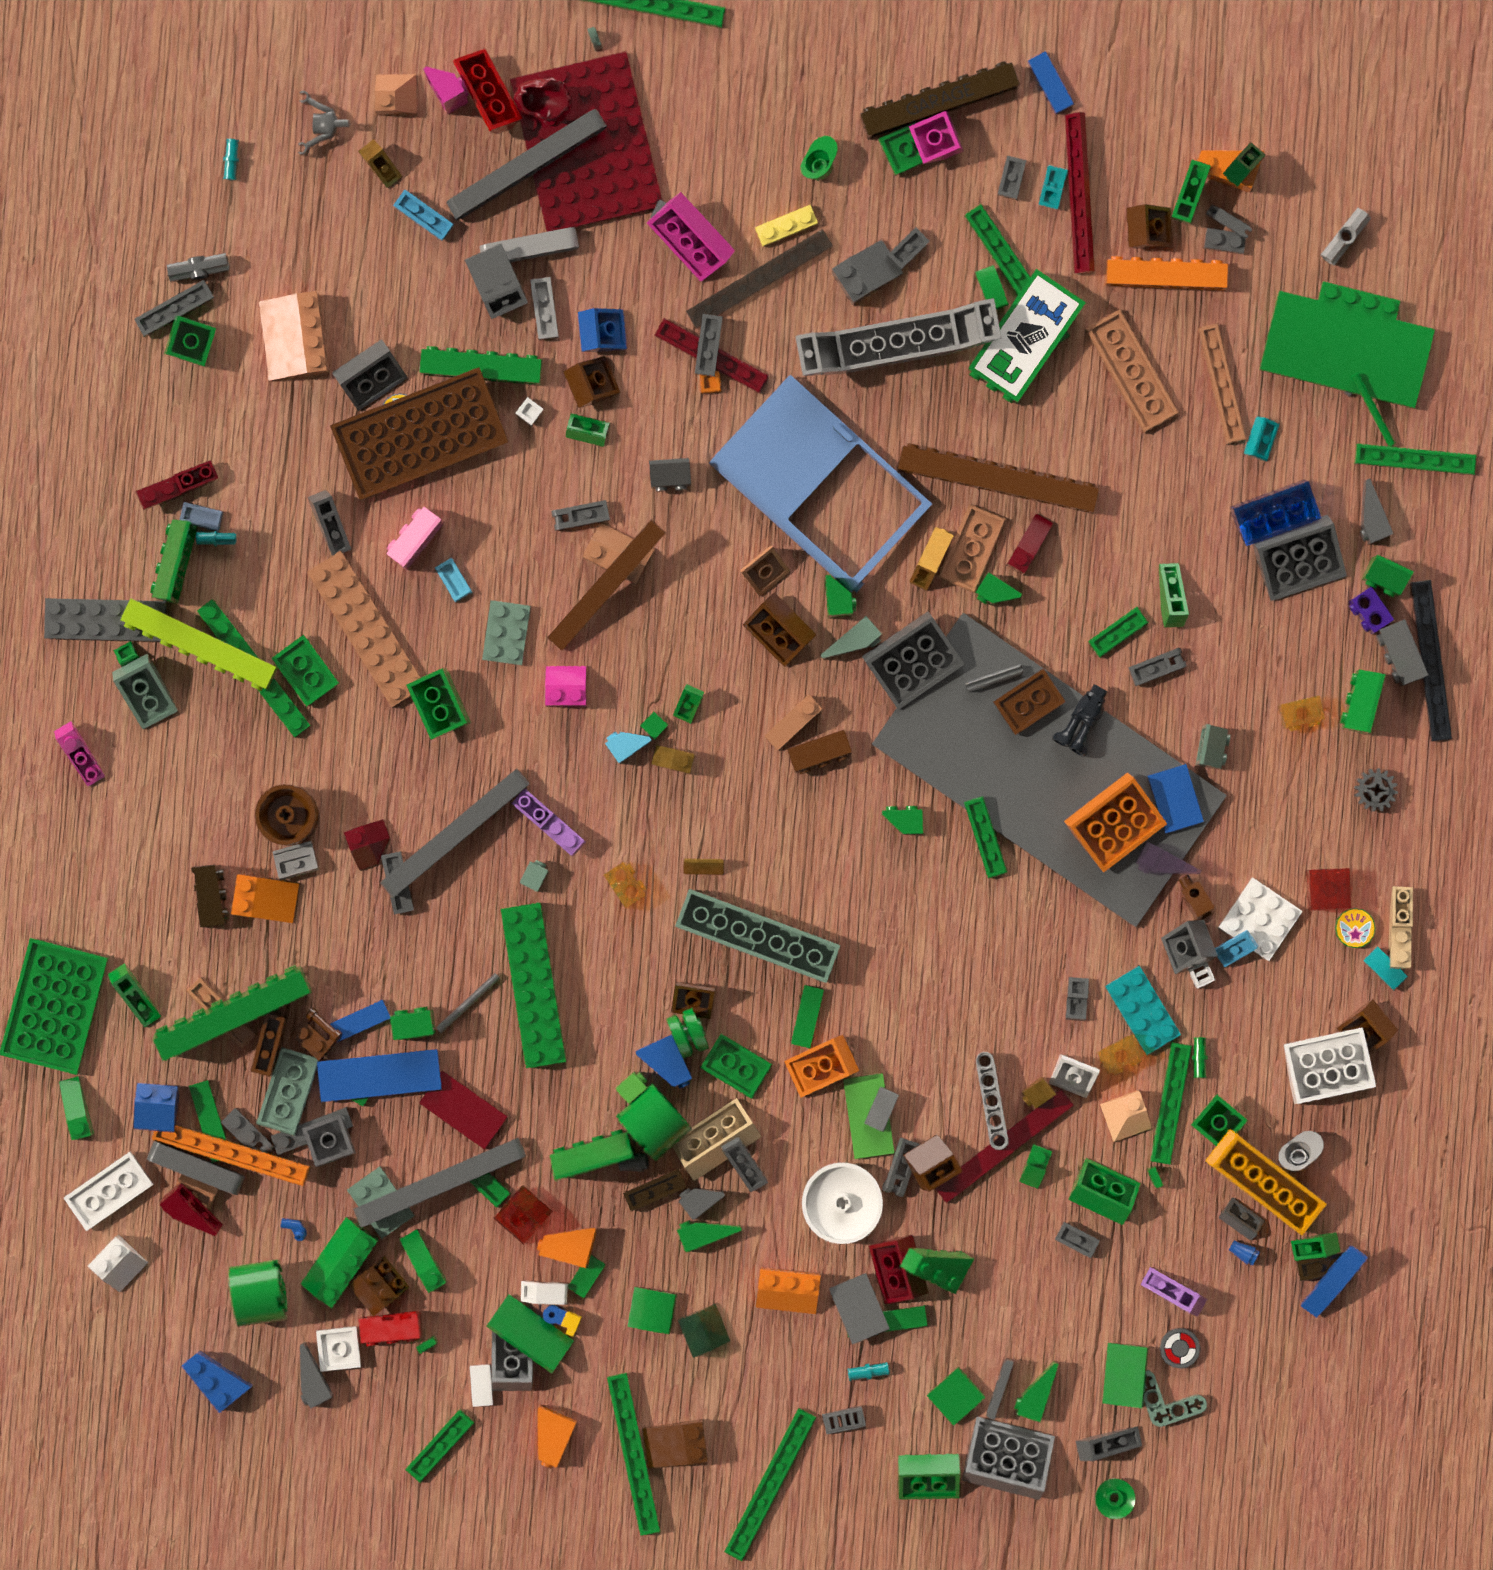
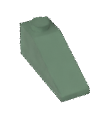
[820,616,882,659]

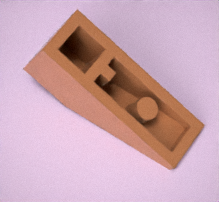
[765,694,822,751]

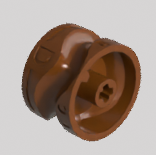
[255,784,319,846]

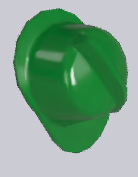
[801,136,838,181]

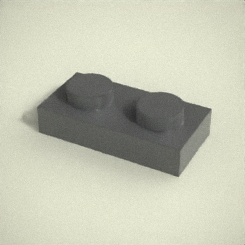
[997,156,1026,200]
[887,227,930,270]
[1203,228,1246,255]
[1055,1222,1100,1258]

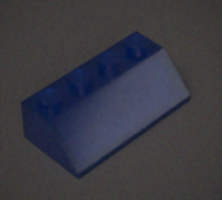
[1229,479,1322,546]

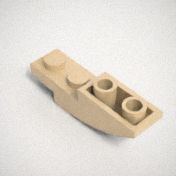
[1389,886,1413,969]

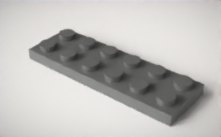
[44,598,167,642]

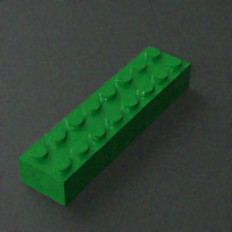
[500,902,567,1068]
[153,965,311,1061]

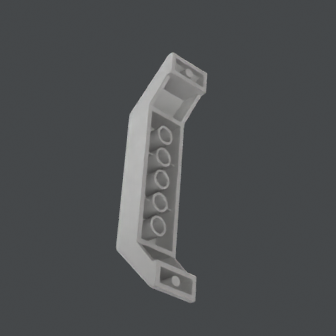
[795,298,1001,376]

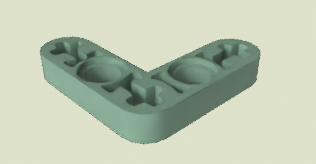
[1144,1370,1207,1427]

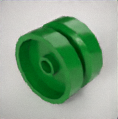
[666,1007,709,1059]

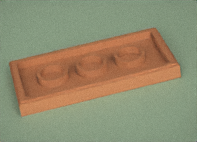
[938,504,1006,593]

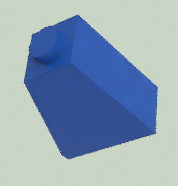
[635,1034,692,1089]

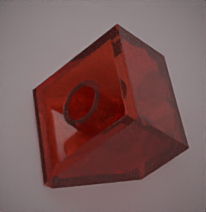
[493,1185,553,1245]

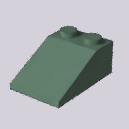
[112,654,178,729]

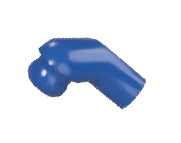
[280,1218,307,1241]

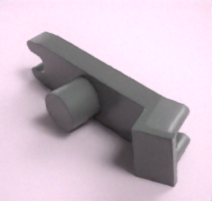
[1206,204,1252,238]

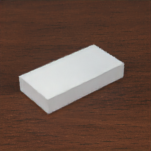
[470,1364,493,1407]

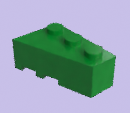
[900,1248,974,1295]

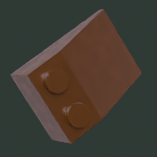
[642,1419,708,1468]

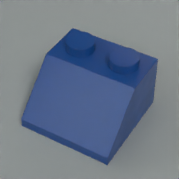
[578,308,627,352]
[134,1083,180,1133]

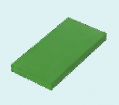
[843,1073,894,1159]

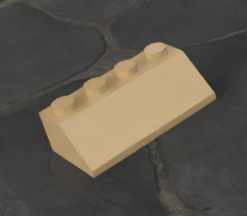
[673,1098,762,1181]

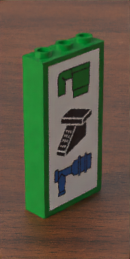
[968,269,1086,404]

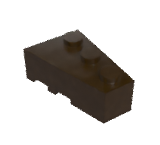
[191,864,229,928]

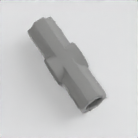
[1320,208,1371,266]

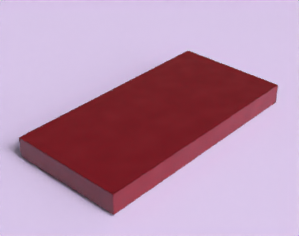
[419,1070,508,1150]

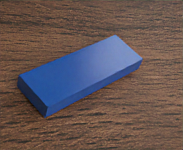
[1028,51,1074,114]
[330,1000,390,1042]

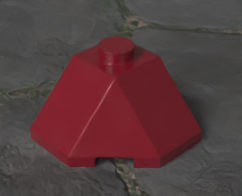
[344,819,390,870]

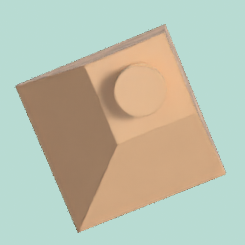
[1100,1090,1151,1142]

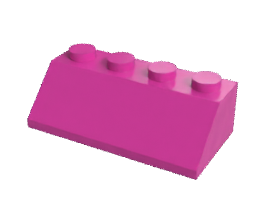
[647,192,735,281]

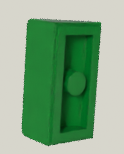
[565,413,610,446]

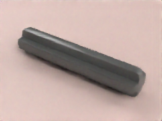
[965,664,1023,692]

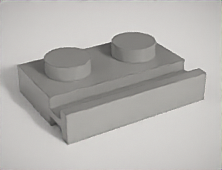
[272,841,319,881]

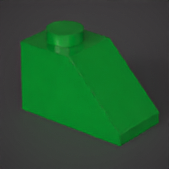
[975,572,1022,605]
[1291,1232,1341,1261]

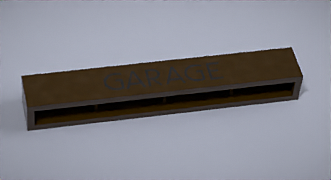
[860,61,1020,139]

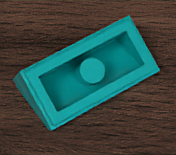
[1244,417,1280,462]

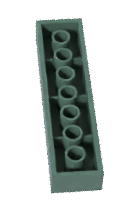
[675,889,840,983]

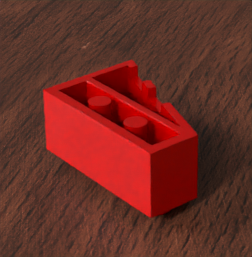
[358,1310,423,1346]

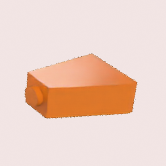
[537,1228,598,1268]
[537,1405,577,1469]

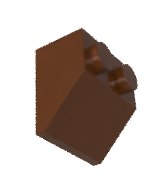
[1126,204,1172,249]
[563,356,621,408]
[1337,999,1398,1054]

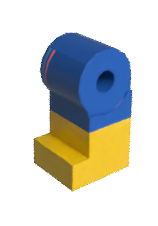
[543,1305,582,1336]

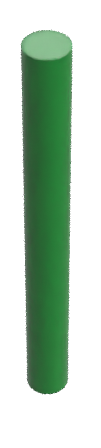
[1352,373,1395,447]

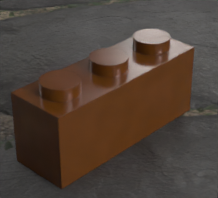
[787,730,852,775]
[250,1012,288,1077]

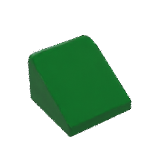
[113,641,140,667]

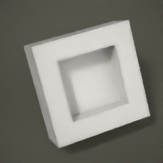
[516,397,544,426]

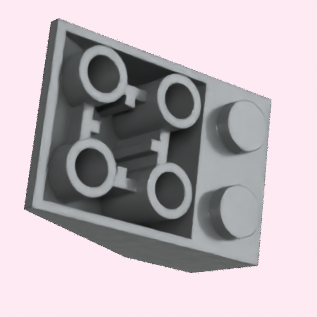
[465,244,528,319]

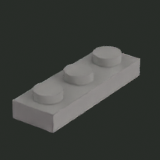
[530,277,559,340]

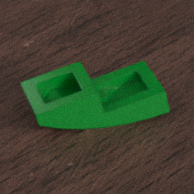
[975,265,1008,310]

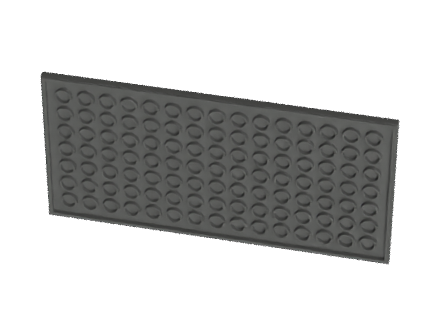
[872,613,1227,927]

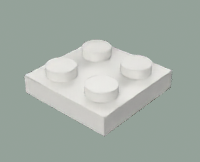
[316,1326,361,1371]

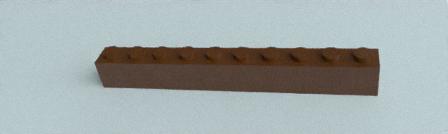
[897,443,1099,514]

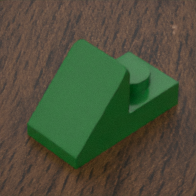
[673,684,704,724]
[1019,1144,1052,1189]

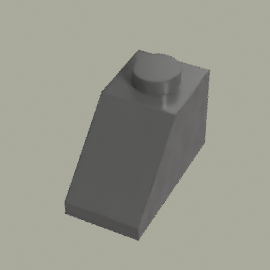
[678,1188,725,1220]

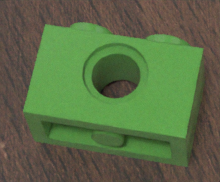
[615,1072,647,1104]

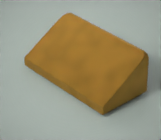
[683,858,724,875]

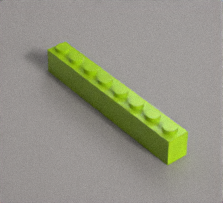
[120,598,278,691]

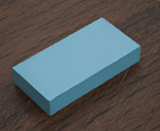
[435,558,473,603]

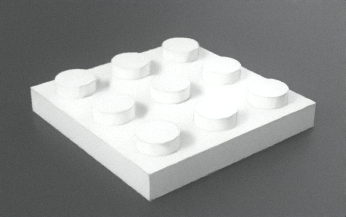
[1218,877,1303,961]

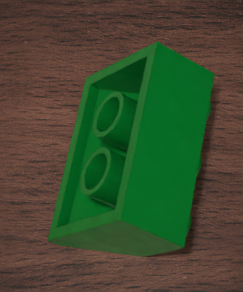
[406,668,471,740]
[1340,669,1386,735]
[1068,1158,1141,1225]
[898,1454,960,1500]

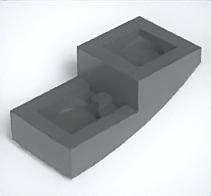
[1065,977,1089,1021]

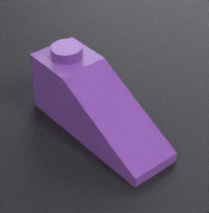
[1141,1267,1207,1317]

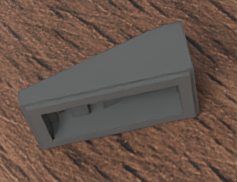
[822,1405,866,1434]

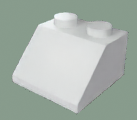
[88,1235,148,1292]

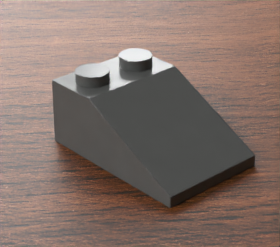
[831,240,903,306]
[491,1331,532,1391]

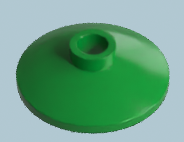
[1095,1478,1136,1519]

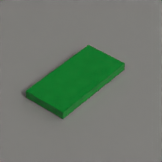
[486,1294,574,1373]

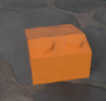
[231,874,299,923]
[784,1034,859,1098]

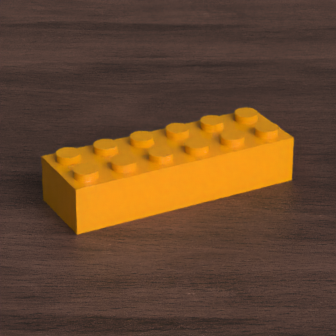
[1206,1129,1327,1236]

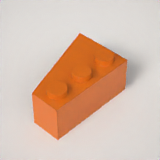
[1197,150,1264,192]

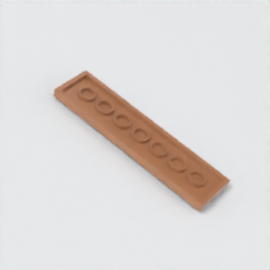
[307,551,421,708]

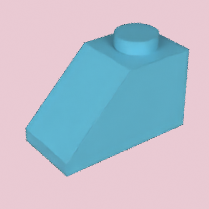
[605,732,652,764]

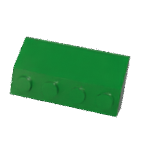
[300,1217,379,1308]

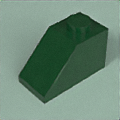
[1223,142,1266,187]

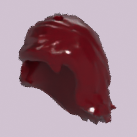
[513,78,571,122]

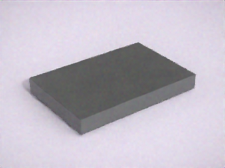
[829,1273,890,1345]

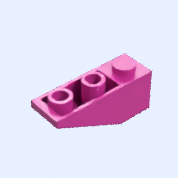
[54,721,105,787]

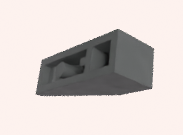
[1360,478,1394,545]
[307,490,351,556]
[300,1342,333,1409]
[1076,1426,1142,1461]

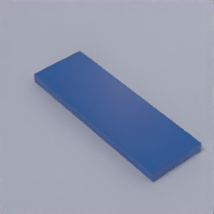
[317,1049,442,1102]

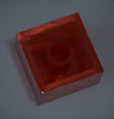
[1306,868,1351,910]

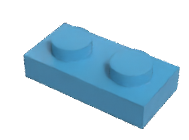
[1215,930,1259,967]

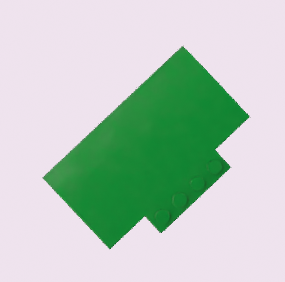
[1259,281,1435,409]

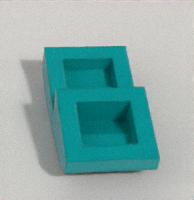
[1038,165,1067,209]
[1363,946,1408,991]

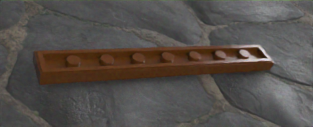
[547,519,666,651]

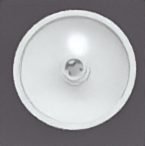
[802,1163,883,1244]

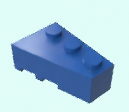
[181,1351,253,1413]

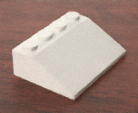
[1284,1028,1376,1104]

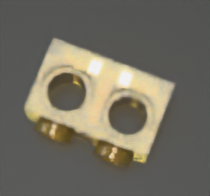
[604,862,647,908]

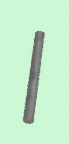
[436,973,500,1033]

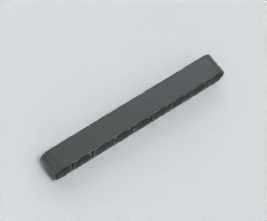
[446,109,607,220]
[380,768,530,898]
[353,1137,526,1228]

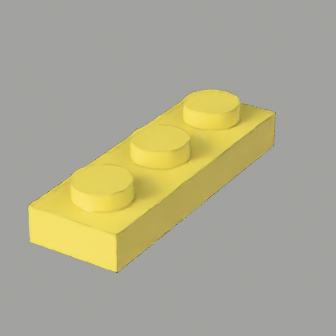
[755,205,818,247]

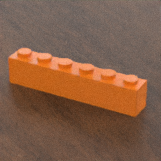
[1105,256,1228,291]

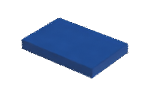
[1147,764,1204,833]

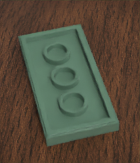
[256,1047,319,1136]

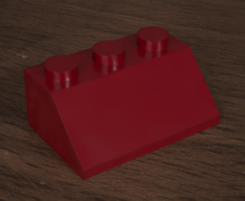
[869,1234,929,1304]

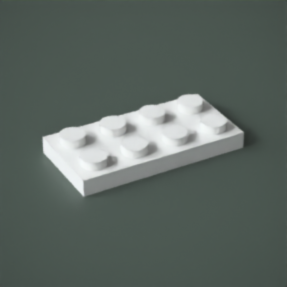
[64,1151,154,1231]

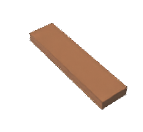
[186,977,256,1049]

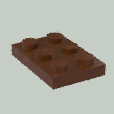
[993,668,1066,735]

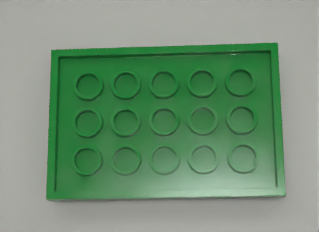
[0,938,109,1075]

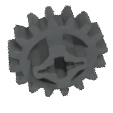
[1354,768,1398,812]

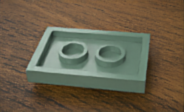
[482,600,531,666]
[347,1166,415,1239]

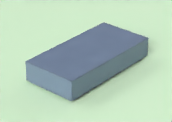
[180,502,224,532]

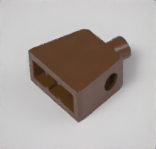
[1178,874,1215,920]

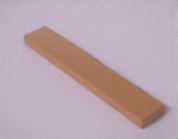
[1198,323,1246,445]

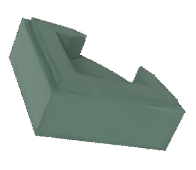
[587,27,602,52]

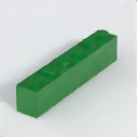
[419,346,542,386]

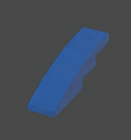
[1301,1245,1367,1318]

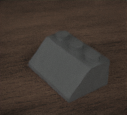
[332,339,408,411]
[1376,619,1428,686]

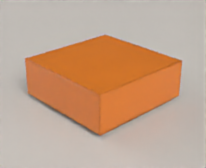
[699,371,721,394]

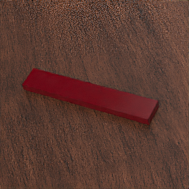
[654,318,769,394]

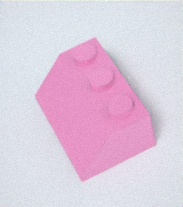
[386,507,444,570]

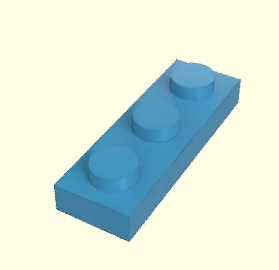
[393,190,454,241]

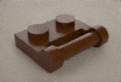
[290,1007,343,1061]

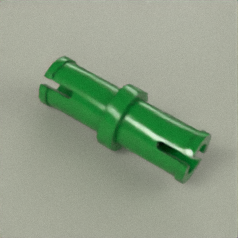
[1192,1037,1208,1078]

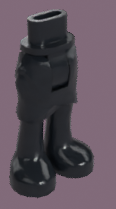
[1052,684,1107,757]

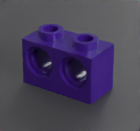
[1349,586,1394,634]

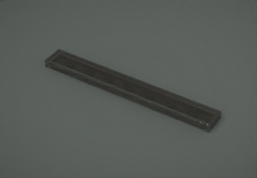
[686,229,833,329]

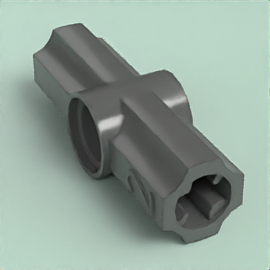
[167,253,230,282]

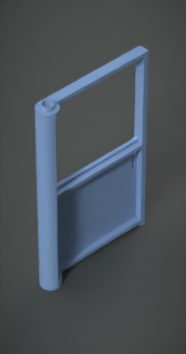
[709,375,932,593]

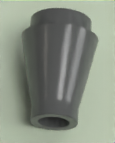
[618,1152,649,1172]

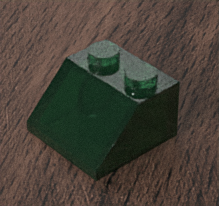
[678,1303,731,1358]

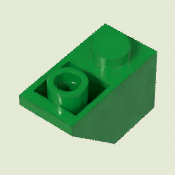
[882,806,923,834]

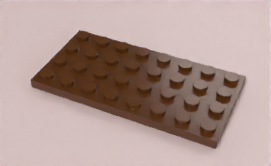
[330,367,509,500]

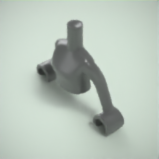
[298,91,350,156]

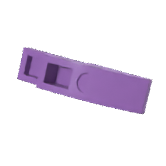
[512,788,586,857]

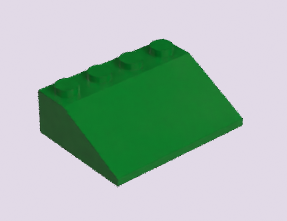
[150,519,198,605]
[550,1129,634,1181]

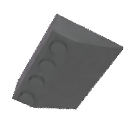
[1252,515,1347,601]
[862,612,965,710]
[962,1417,1055,1500]

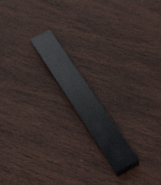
[1410,580,1452,742]

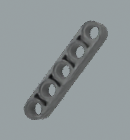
[147,1140,245,1195]

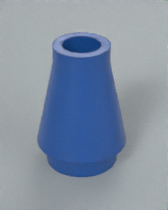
[1228,1240,1260,1266]

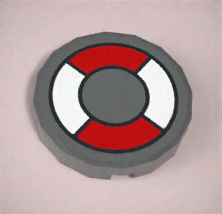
[1159,1328,1200,1369]

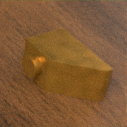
[358,139,402,188]
[651,745,695,774]
[1022,1077,1056,1108]

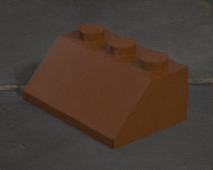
[742,592,817,667]

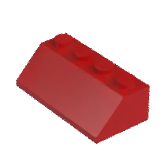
[453,49,522,134]

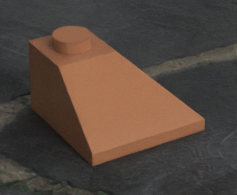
[375,74,417,115]

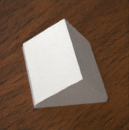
[1049,1054,1100,1098]

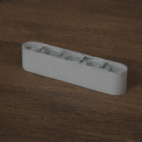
[479,227,579,262]
[976,1052,1008,1150]

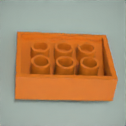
[1064,773,1167,873]

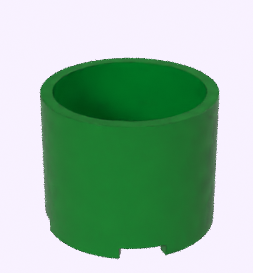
[616,1084,692,1161]
[229,1259,288,1327]

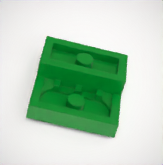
[627,1287,677,1334]
[926,1367,986,1426]

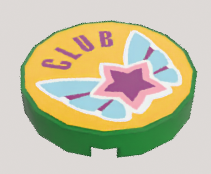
[1335,908,1376,948]

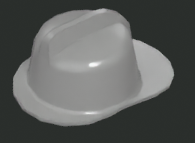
[1279,1131,1324,1171]

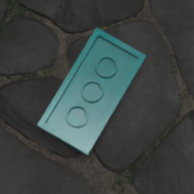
[1105,966,1181,1055]

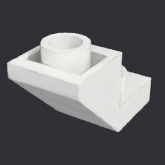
[521,1281,568,1304]

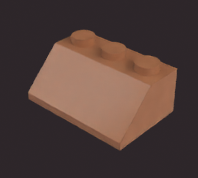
[582,523,654,586]

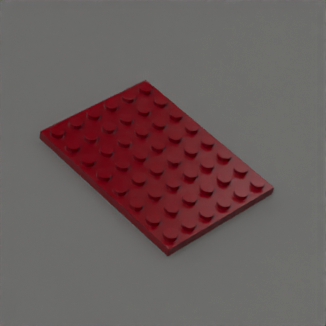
[510,51,662,232]

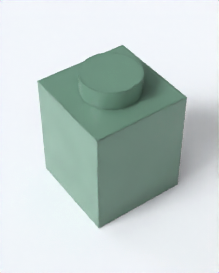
[519,860,549,892]

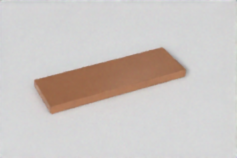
[1085,309,1179,433]

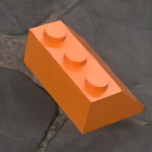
[756,1267,820,1314]

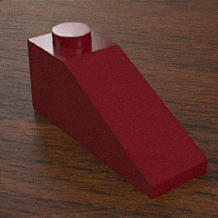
[1006,514,1053,575]
[159,1182,223,1236]

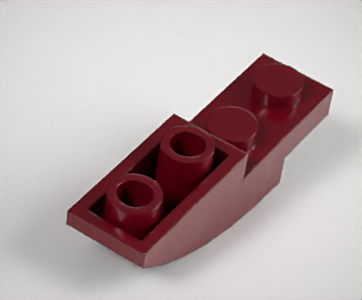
[135,460,219,511]

